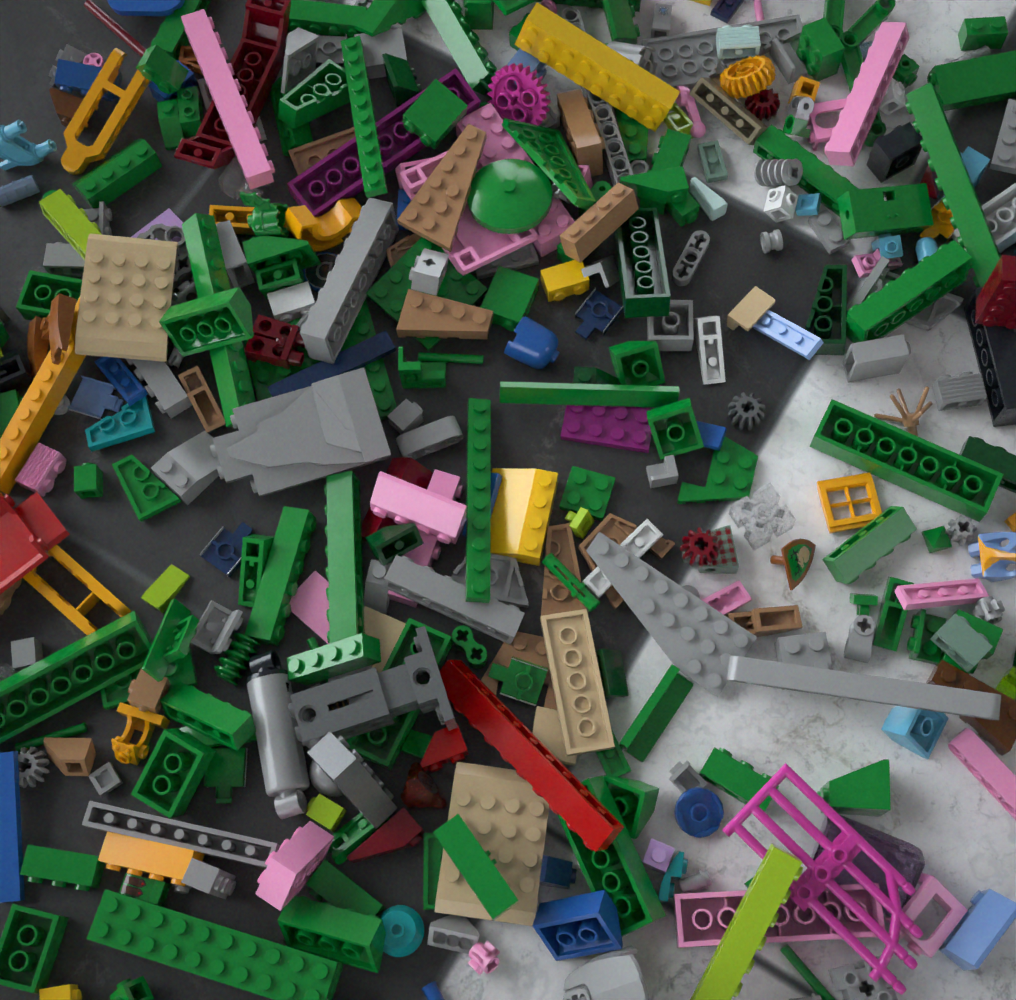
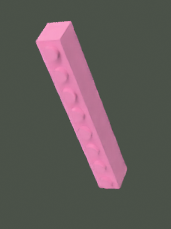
[825,22,910,167]

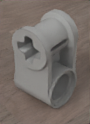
[844,615,875,663]

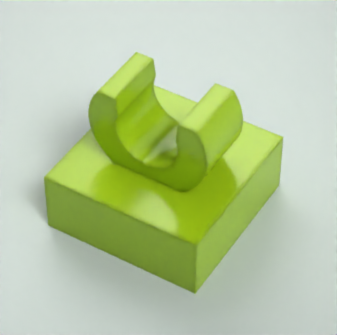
[565,507,594,539]

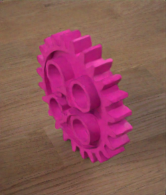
[487,63,551,126]

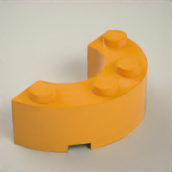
[285,198,362,252]

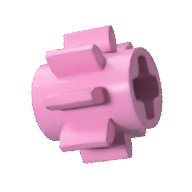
[468,941,500,975]

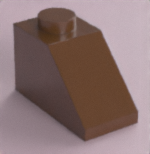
[49,87,83,128]

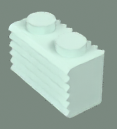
[716,24,761,60]

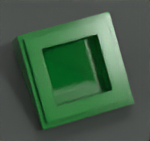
[921,526,952,553]

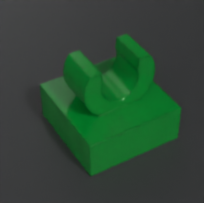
[849,593,878,616]

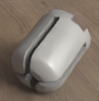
[606,41,658,76]

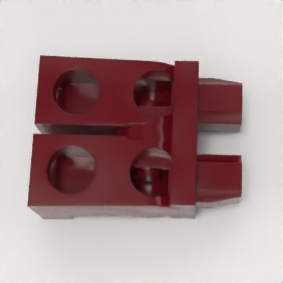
[244,314,305,369]

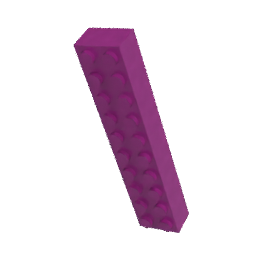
[287,68,481,218]

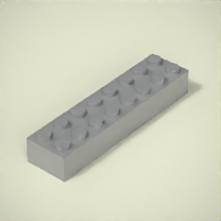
[300,198,399,364]

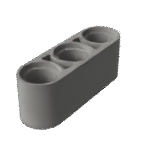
[396,416,464,459]

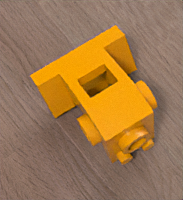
[111,702,170,765]

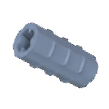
[0,175,40,207]

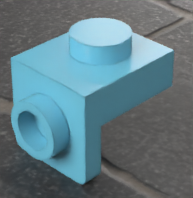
[872,233,903,259]

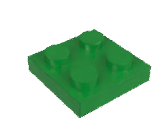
[559,466,615,521]

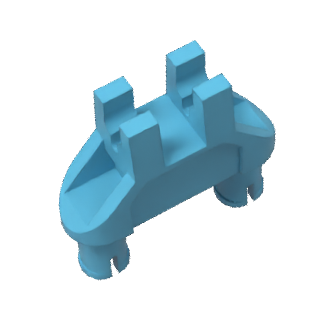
[0,120,57,171]

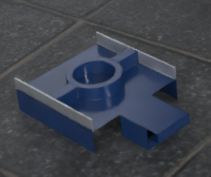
[575,288,623,339]
[200,522,253,578]

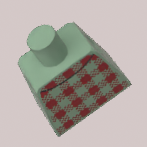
[682,525,739,574]

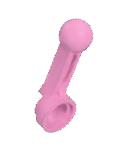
[676,85,706,138]

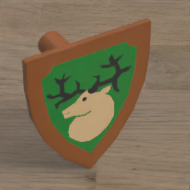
[770,538,816,590]

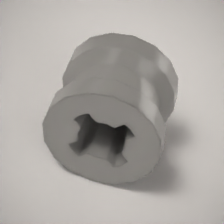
[760,229,783,253]

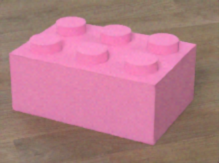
[256,821,334,911]

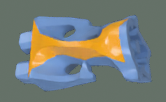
[968,532,1016,582]

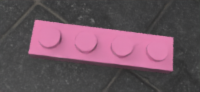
[894,578,989,610]

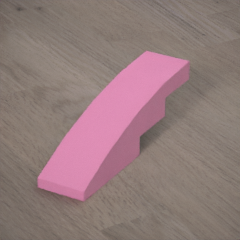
[702,580,752,616]

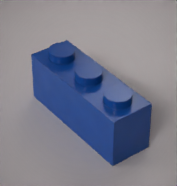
[54,59,123,101]

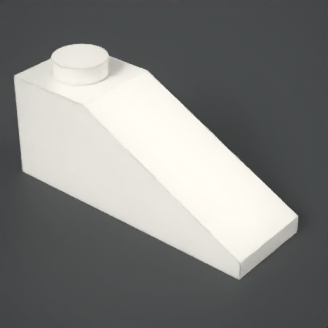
[694,316,726,385]

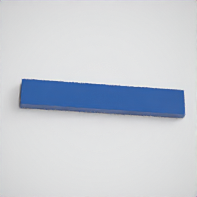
[0,751,25,903]

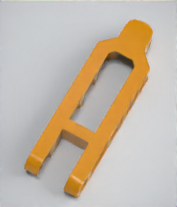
[61,48,151,175]
[23,545,132,635]

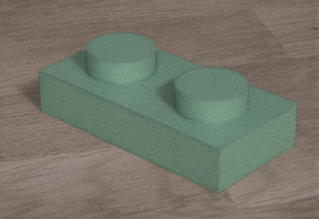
[697,140,728,183]

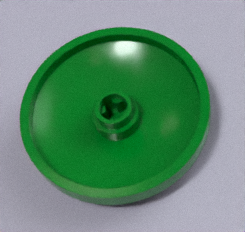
[467,159,552,234]

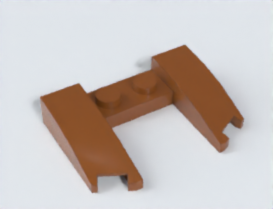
[27,293,77,376]

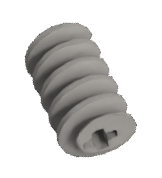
[754,159,803,186]

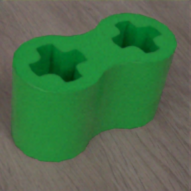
[452,625,488,670]

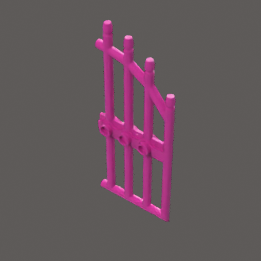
[722,763,923,995]

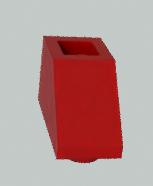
[420,723,469,773]

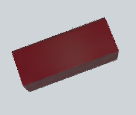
[361,457,433,541]

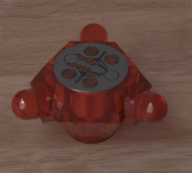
[401,762,447,809]

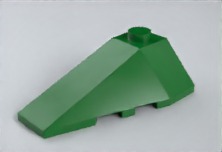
[355,0,426,37]

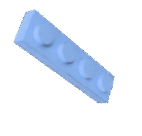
[752,310,824,360]

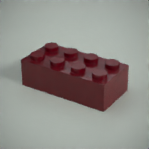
[975,255,1016,329]

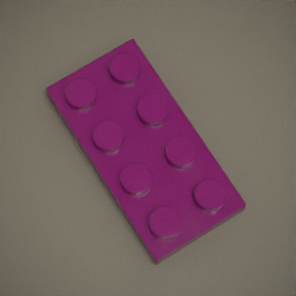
[561,405,652,453]

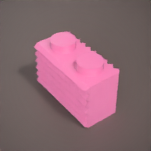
[15,443,67,497]

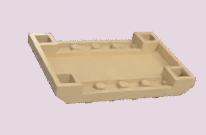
[75,234,178,362]
[435,762,549,927]

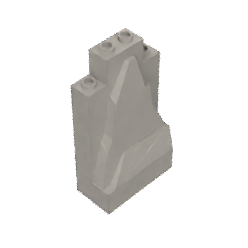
[210,368,391,497]

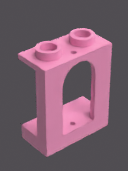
[807,98,847,151]
[884,872,968,958]

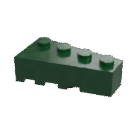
[805,265,847,355]

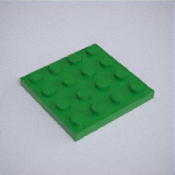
[366,237,488,351]

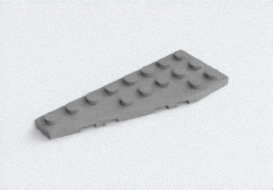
[641,15,803,89]
[586,532,757,697]

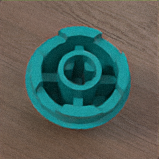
[379,905,424,957]

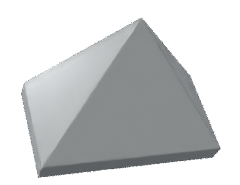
[427,915,480,954]

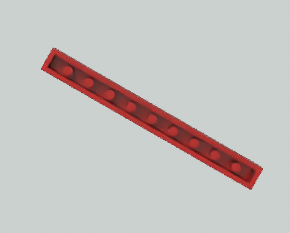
[440,660,624,852]

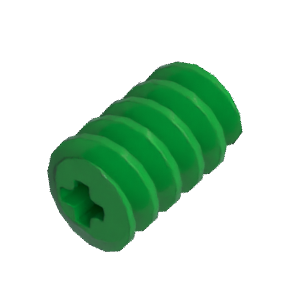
[214,633,261,687]

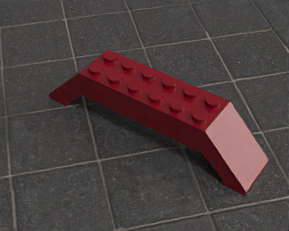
[174,0,291,169]

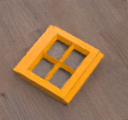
[816,472,882,533]

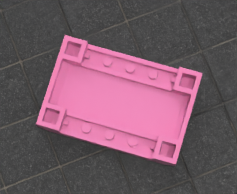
[399,150,538,276]

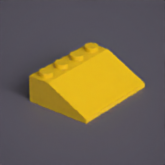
[490,468,558,566]

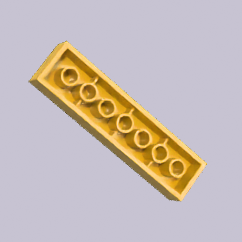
[514,2,680,132]

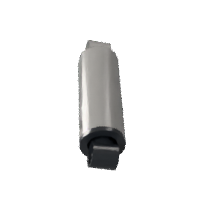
[246,650,310,819]

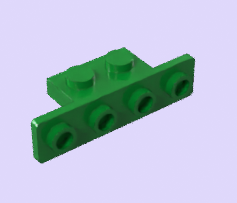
[142,599,199,682]

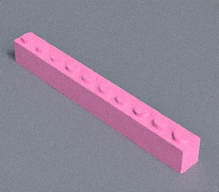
[181,9,275,190]

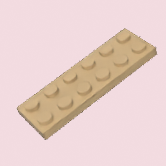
[540,609,615,757]

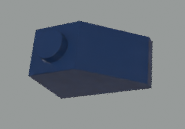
[540,855,577,889]

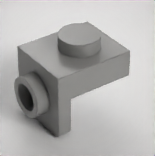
[669,761,707,794]

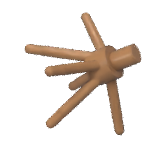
[874,386,932,436]

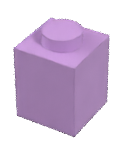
[642,839,675,875]

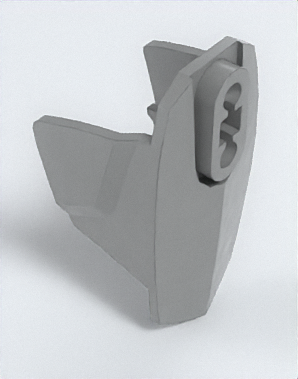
[563,945,649,1000]

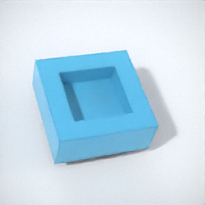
[795,193,821,216]

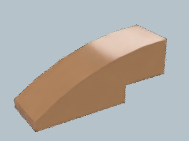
[178,366,225,433]
[726,605,803,637]

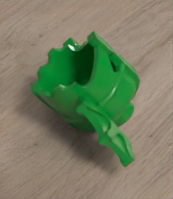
[239,191,289,238]

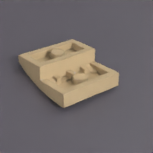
[532,706,577,766]

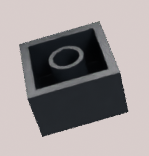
[866,122,923,183]

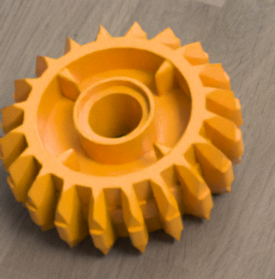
[720,55,776,99]

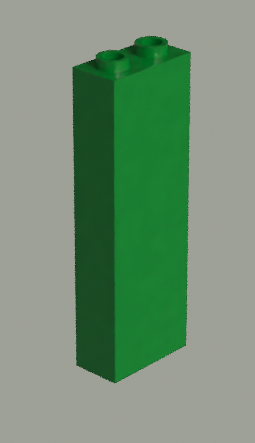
[927,50,1016,111]

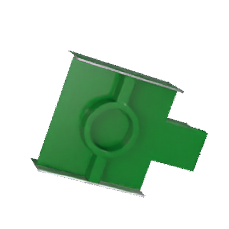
[488,656,548,706]
[204,747,247,804]

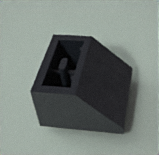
[0,347,33,393]

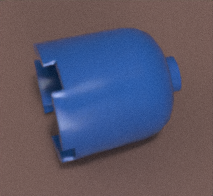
[504,316,560,370]

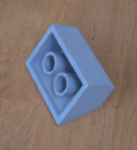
[939,889,1016,971]

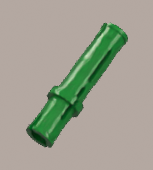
[542,553,600,612]

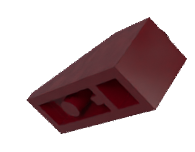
[347,807,425,863]

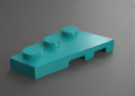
[85,396,155,452]

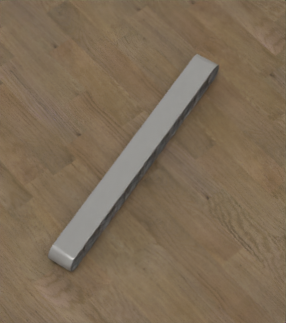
[562,6,633,186]
[727,656,1001,720]

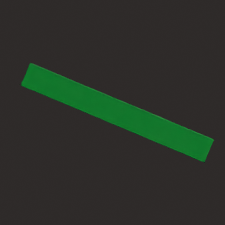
[499,381,679,407]

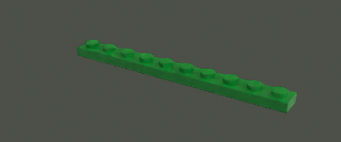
[341,36,388,198]
[466,398,491,603]

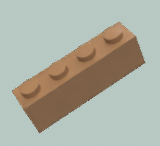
[559,183,639,263]

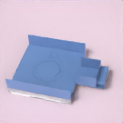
[67,376,124,420]

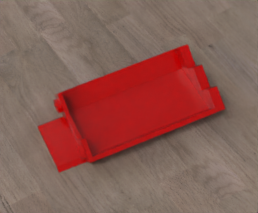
[0,491,70,594]

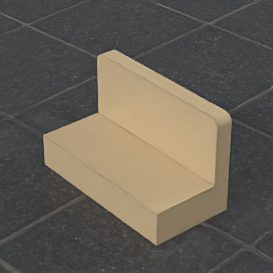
[727,286,775,331]

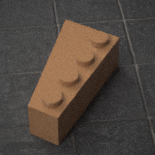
[557,89,605,177]
[396,289,493,339]

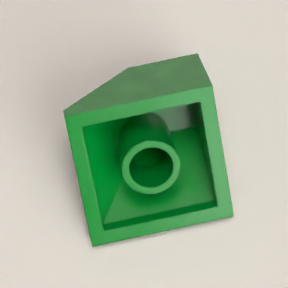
[609,341,666,386]
[603,775,659,839]

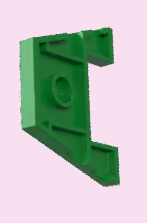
[677,437,758,504]

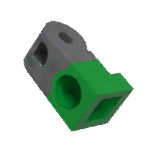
[783,96,814,138]

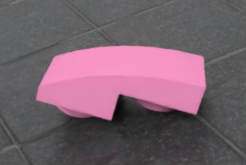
[852,248,903,278]

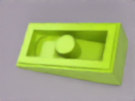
[663,103,694,139]
[141,564,190,614]

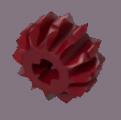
[744,88,780,121]
[680,527,721,568]

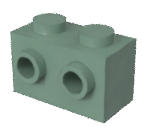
[930,613,993,672]

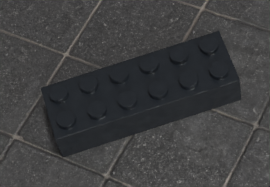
[964,287,1016,427]

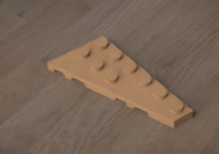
[397,124,487,252]

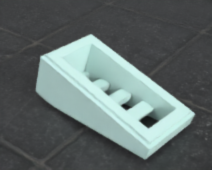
[689,177,728,221]

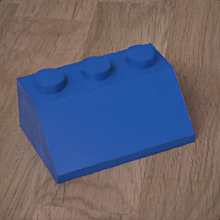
[532,890,623,961]

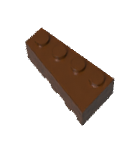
[926,660,1016,756]

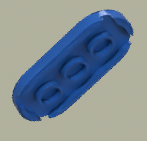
[107,0,185,16]

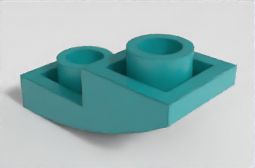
[657,851,688,903]

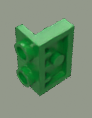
[907,609,947,665]

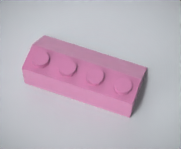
[370,471,467,544]

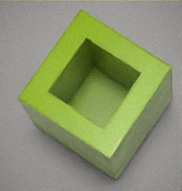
[306,794,347,832]

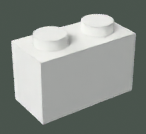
[267,281,315,322]

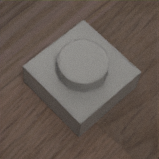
[88,762,123,797]

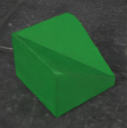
[401,730,433,760]

